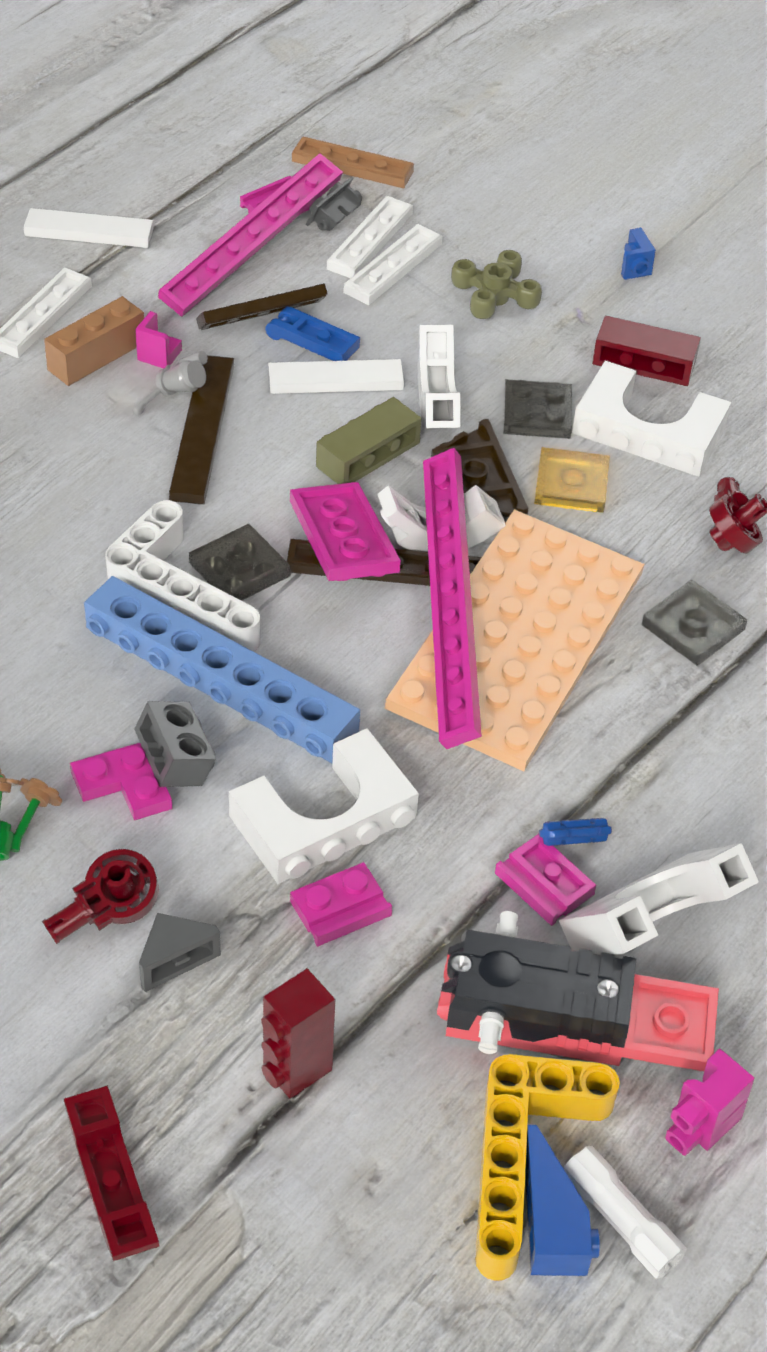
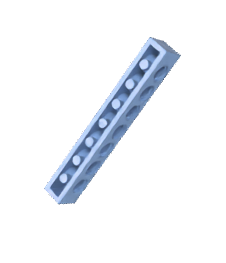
[84,576,360,764]

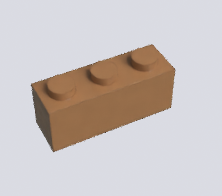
[44,296,144,386]

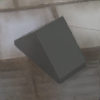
[139,913,221,992]

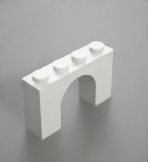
[572,361,732,477]
[229,728,419,884]
[559,843,759,955]

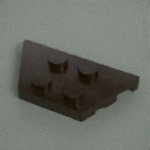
[431,419,529,517]

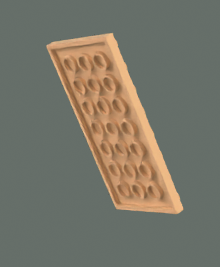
[385,509,645,771]

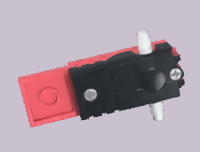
[437,911,719,1071]

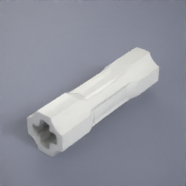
[564,1146,687,1279]

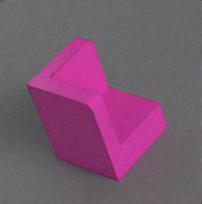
[136,311,182,369]

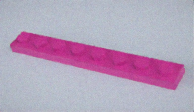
[158,153,343,317]

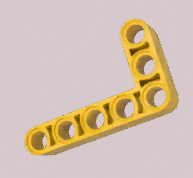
[475,1054,620,1281]

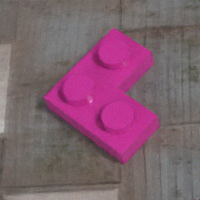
[70,743,172,821]

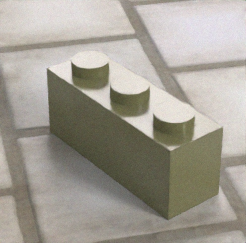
[316,397,422,484]

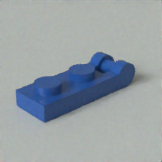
[265,306,360,361]

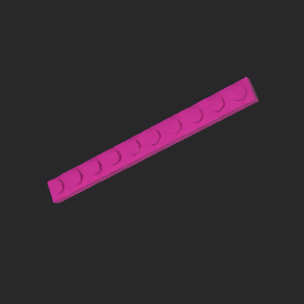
[423,448,482,749]

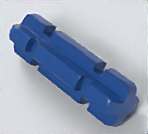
[539,818,612,846]

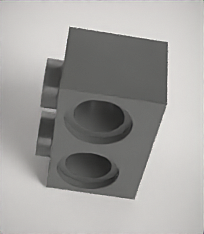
[134,701,216,787]

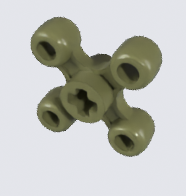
[451,250,542,319]

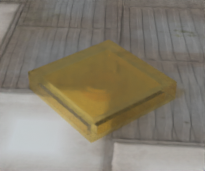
[534,447,610,513]

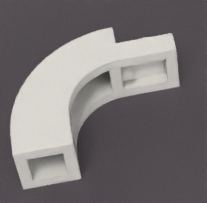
[418,325,460,428]
[378,485,506,552]

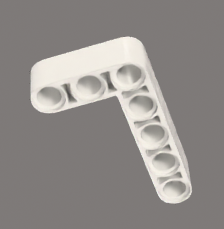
[105,500,260,652]

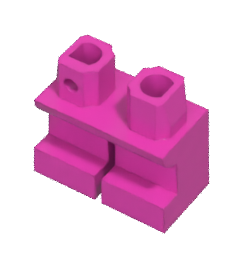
[665,1048,755,1156]

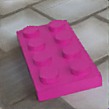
[290,482,401,581]

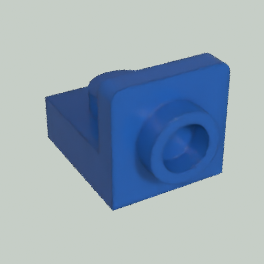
[621,227,656,280]

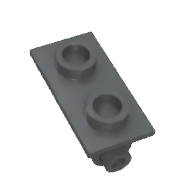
[306,176,362,231]

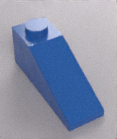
[525,1125,600,1276]

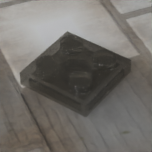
[503,379,572,439]
[189,523,291,601]
[641,579,748,666]

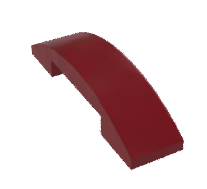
[63,1085,160,1261]

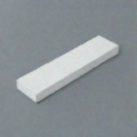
[327,196,413,278]
[24,208,154,248]
[343,224,443,306]
[0,268,92,358]
[268,359,404,394]

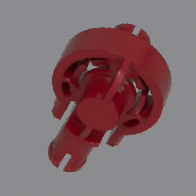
[709,477,767,554]
[42,849,159,944]

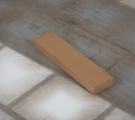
[292,136,414,188]

